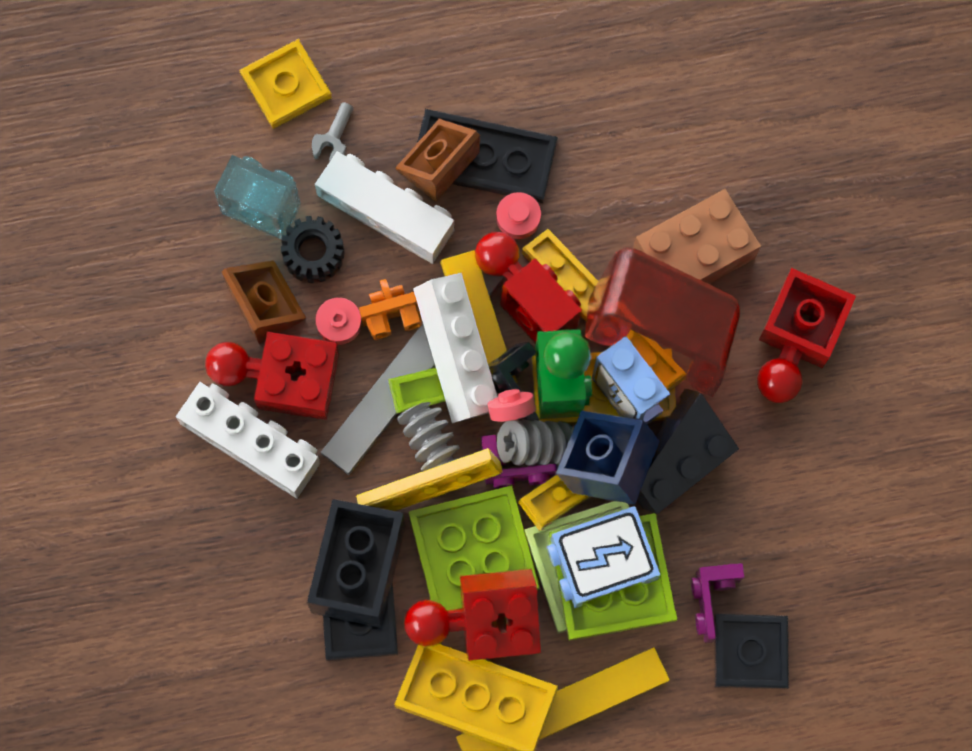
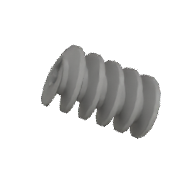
[397,402,460,472]
[497,420,574,466]

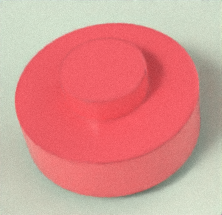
[496,192,541,239]
[315,298,362,345]
[487,389,536,422]

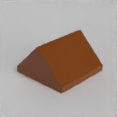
[395,119,480,202]
[222,260,306,344]

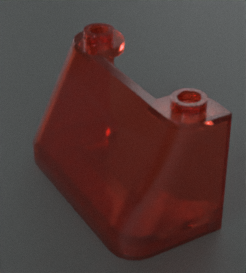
[585,248,740,398]

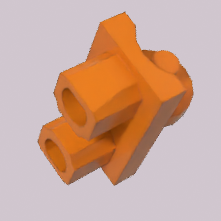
[359,279,422,340]

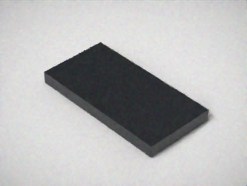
[417,109,558,203]

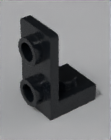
[488,342,540,421]

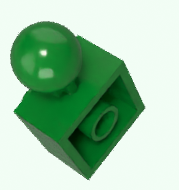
[535,329,592,419]

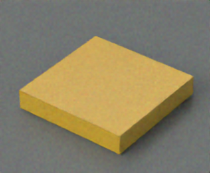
[240,39,332,129]

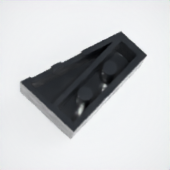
[637,389,739,514]

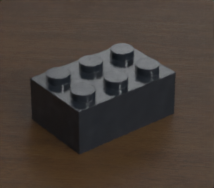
[307,499,406,628]

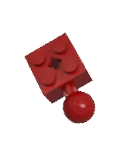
[475,232,582,345]
[757,268,856,403]
[205,332,339,420]
[404,569,541,661]

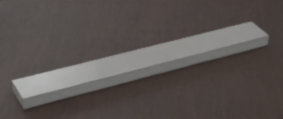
[321,270,504,475]

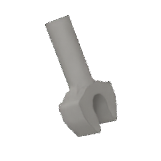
[312,102,354,161]

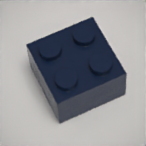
[556,410,660,505]

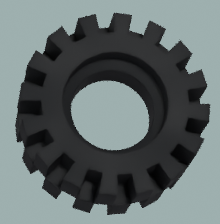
[280,216,345,283]

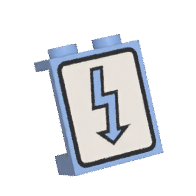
[592,336,670,424]
[547,506,660,608]

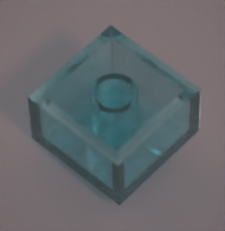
[214,155,301,239]

